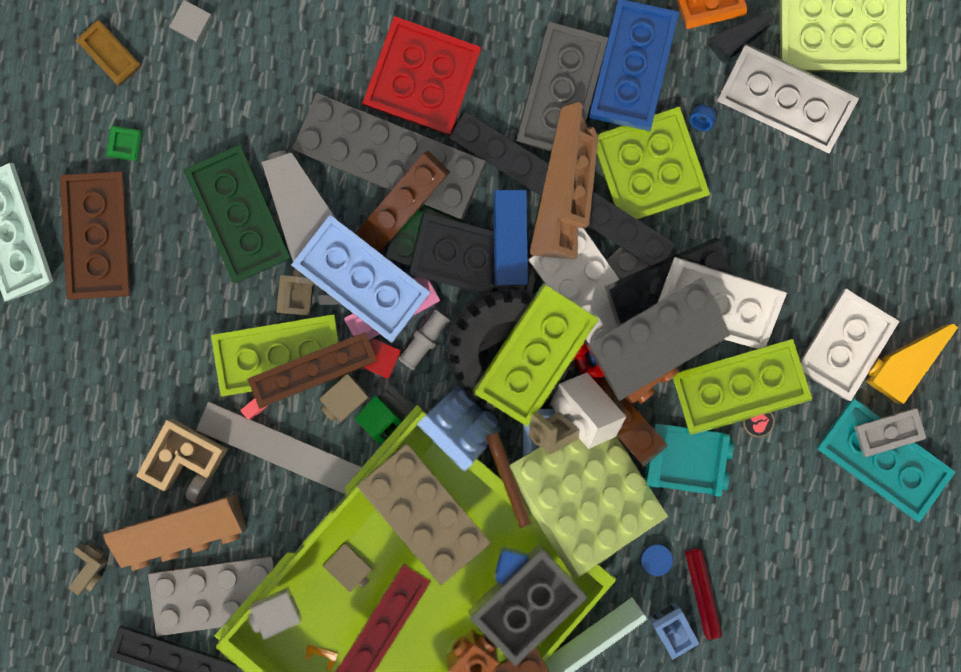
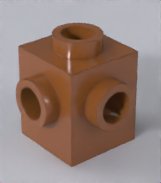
[446,629,499,672]

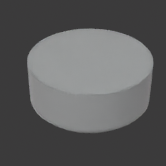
[186,474,213,505]

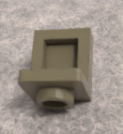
[276,270,316,316]
[529,412,580,455]
[68,543,108,596]

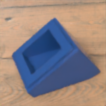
[494,546,528,584]

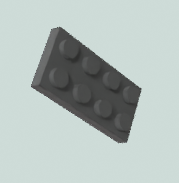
[516,22,609,152]

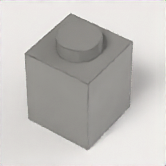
[248,587,302,639]

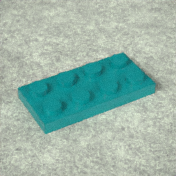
[815,398,956,523]

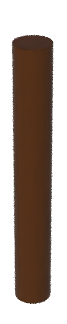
[486,432,532,528]

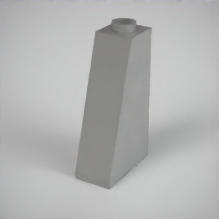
[262,150,338,270]

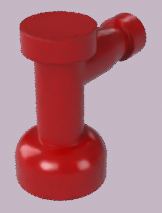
[572,340,604,383]

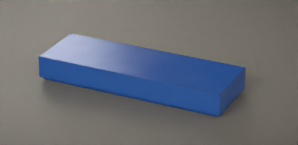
[493,190,528,285]

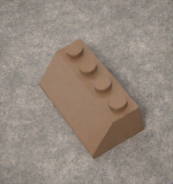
[103,494,247,571]

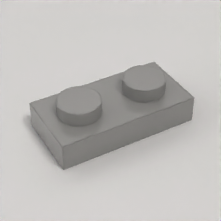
[854,408,926,457]

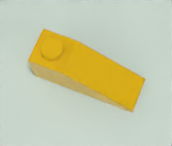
[866,324,958,404]

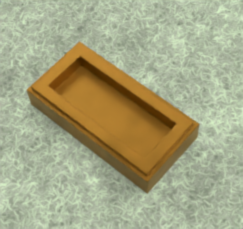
[76,19,142,87]

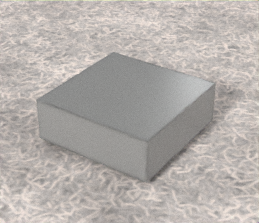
[169,0,213,43]

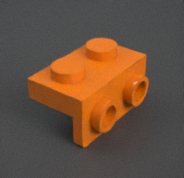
[676,0,747,30]

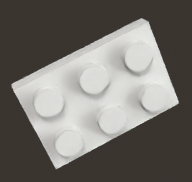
[800,289,900,401]

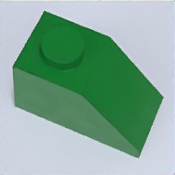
[354,396,403,445]

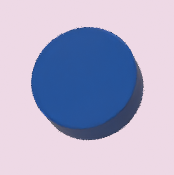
[641,544,673,576]

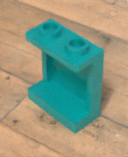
[644,423,734,497]

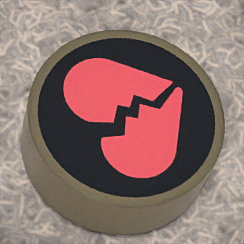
[742,412,775,437]

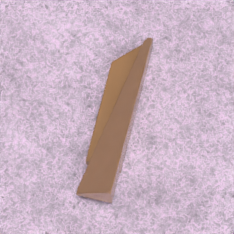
[530,102,598,259]

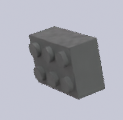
[468,544,588,666]

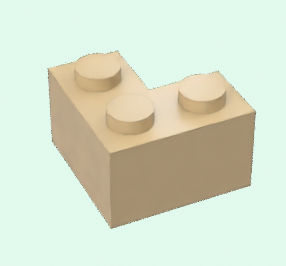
[136,419,228,491]

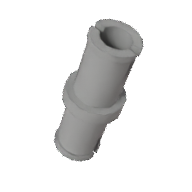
[398,309,451,370]

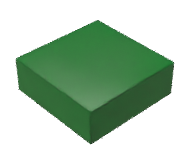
[106,125,143,162]

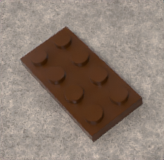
[60,171,132,300]

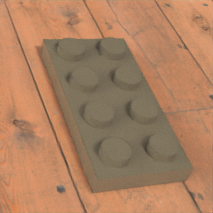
[357,443,491,585]

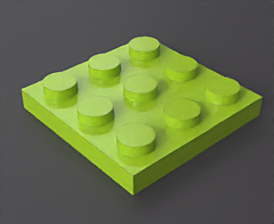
[597,107,710,220]

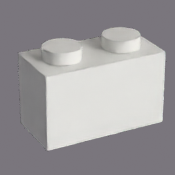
[550,373,626,449]

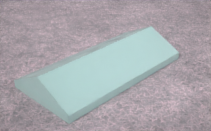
[0,163,53,301]
[545,598,648,672]

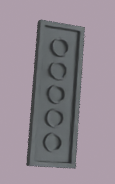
[292,93,487,221]

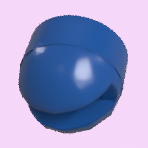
[689,104,716,131]

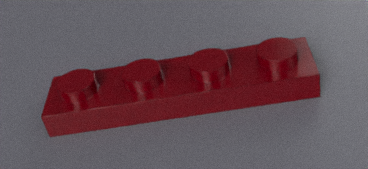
[335,563,431,672]

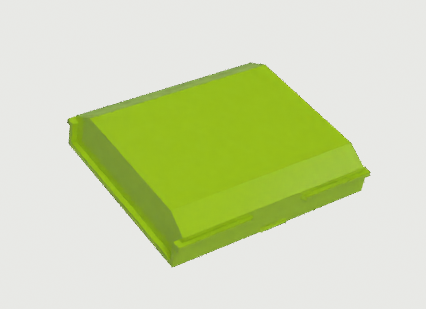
[215,405,616,672]

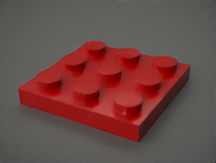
[362,16,482,136]

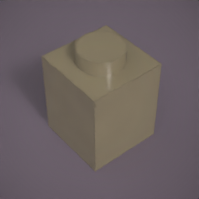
[320,374,370,422]
[323,543,372,592]

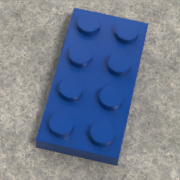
[590,0,679,132]

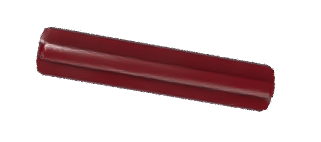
[685,548,722,640]

